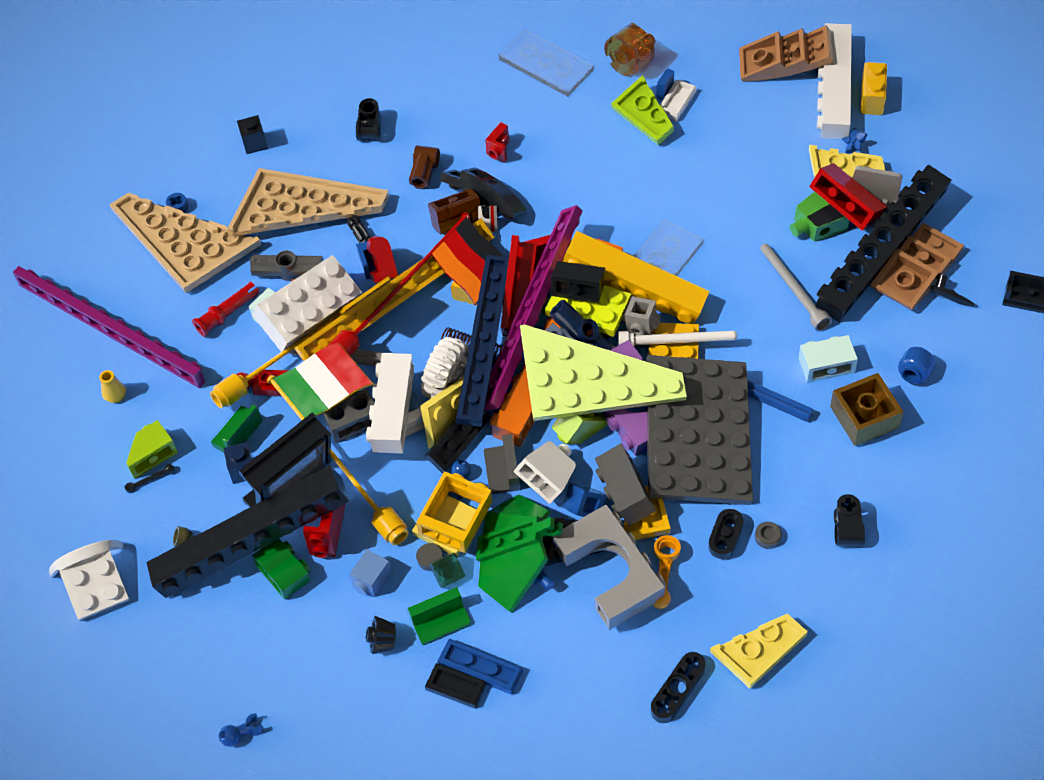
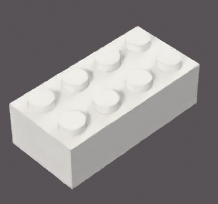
[252,255,362,352]

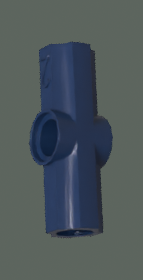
[549,300,615,351]

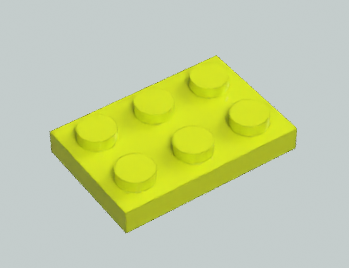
[545,285,631,337]

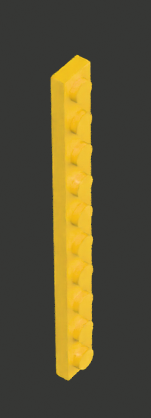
[294,218,495,361]

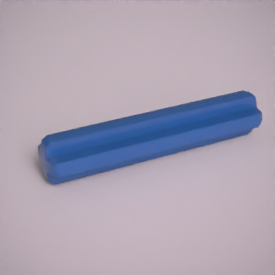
[747,380,813,422]

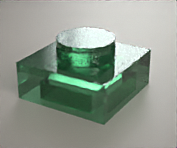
[429,552,465,588]

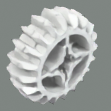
[421,337,469,399]

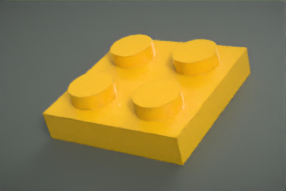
[649,323,699,359]

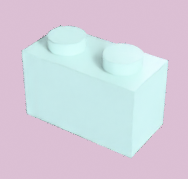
[798,335,858,383]

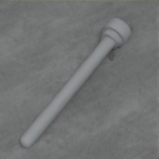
[760,243,832,331]

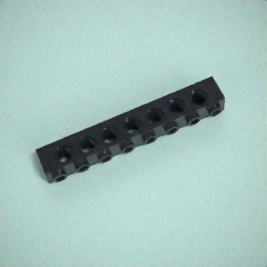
[815,164,952,322]

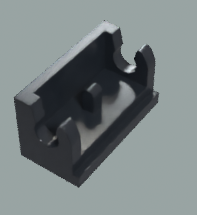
[551,261,606,303]
[1002,270,1044,314]

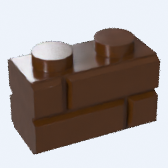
[428,188,481,235]

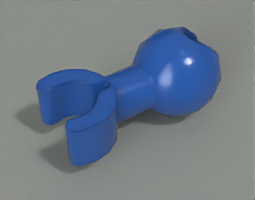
[447,460,471,500]
[218,713,263,747]

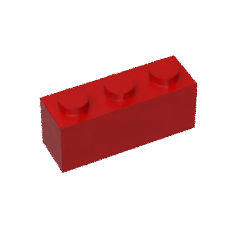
[809,163,887,231]

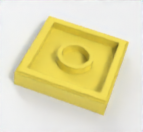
[412,495,476,558]

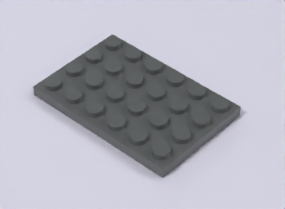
[646,355,753,505]

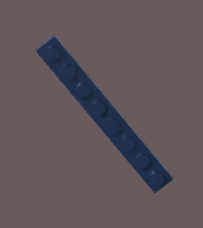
[456,255,509,427]

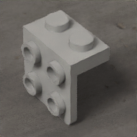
[853,166,903,224]

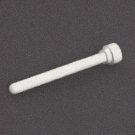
[618,331,738,346]

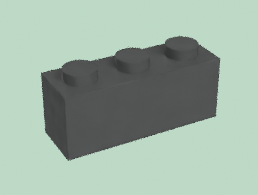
[595,443,656,526]

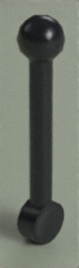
[124,464,175,493]

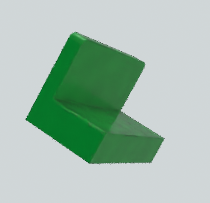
[211,404,263,453]
[407,587,471,645]

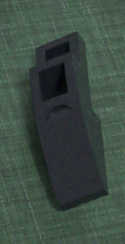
[440,167,527,219]

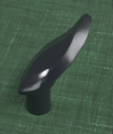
[930,274,975,307]

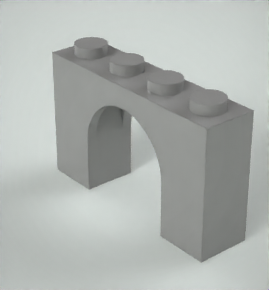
[552,505,666,630]

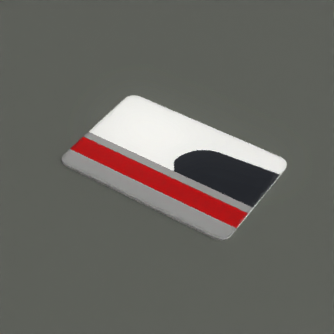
[478,206,498,232]

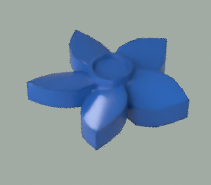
[842,127,868,153]

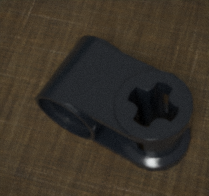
[356,98,381,141]
[833,494,865,546]

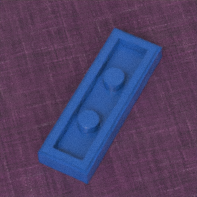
[437,638,523,695]

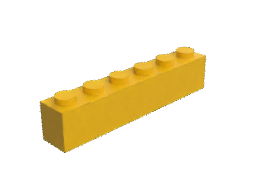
[563,231,710,324]

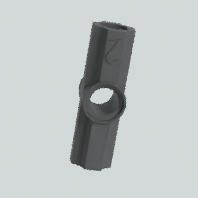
[250,250,324,281]

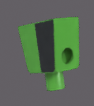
[789,191,850,242]

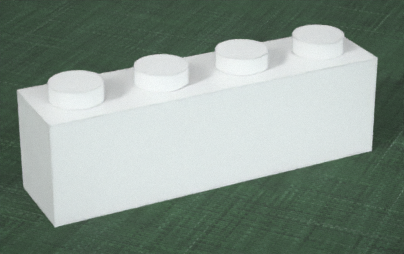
[366,353,414,453]

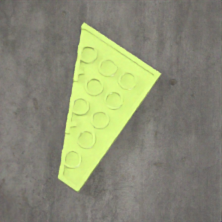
[520,325,687,421]

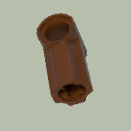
[409,145,440,190]

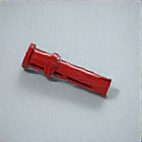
[192,281,259,337]

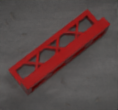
[500,235,537,336]

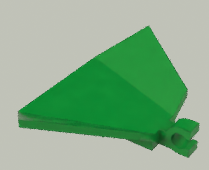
[476,494,563,613]

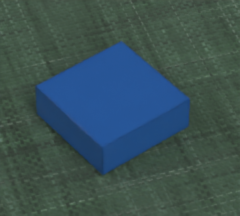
[657,68,675,100]

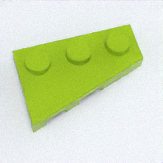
[611,75,674,145]

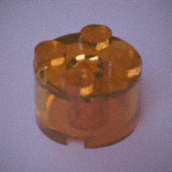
[604,23,656,76]

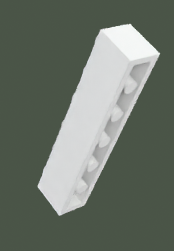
[816,23,852,140]

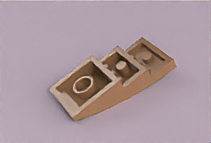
[739,25,833,82]
[870,223,964,310]

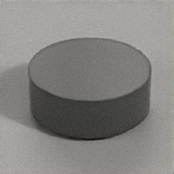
[755,522,782,549]
[416,543,443,571]

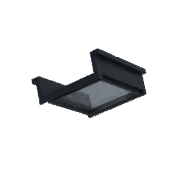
[239,412,331,507]

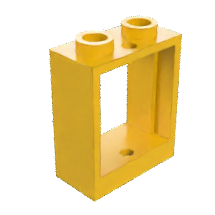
[416,471,492,553]

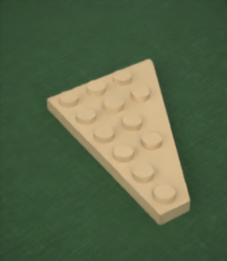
[227,168,389,236]
[109,192,261,293]

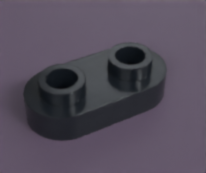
[708,509,744,559]

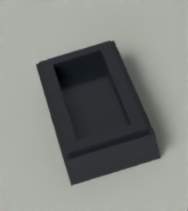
[425,663,486,709]

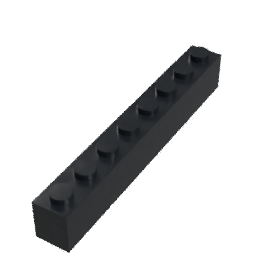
[146,465,350,598]

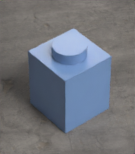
[349,549,392,597]

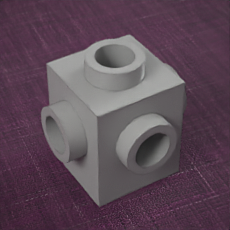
[623,296,660,335]

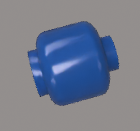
[898,346,935,384]

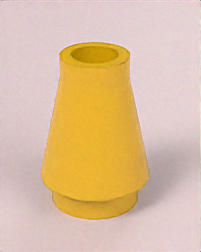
[99,370,126,403]

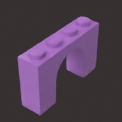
[602,340,647,456]

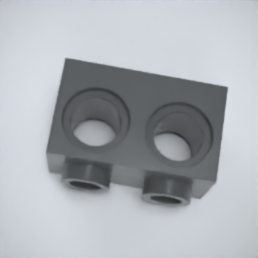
[322,388,375,443]

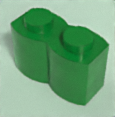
[252,539,310,600]

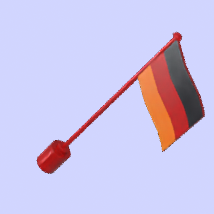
[326,212,504,356]

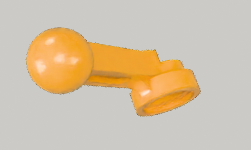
[652,535,681,609]

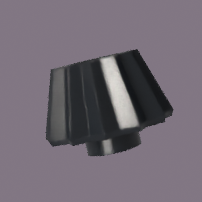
[365,616,396,654]

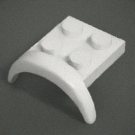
[49,540,130,621]

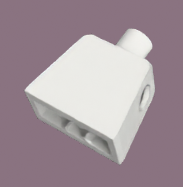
[513,441,576,504]

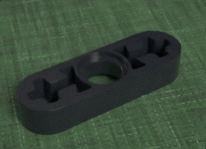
[650,652,706,723]

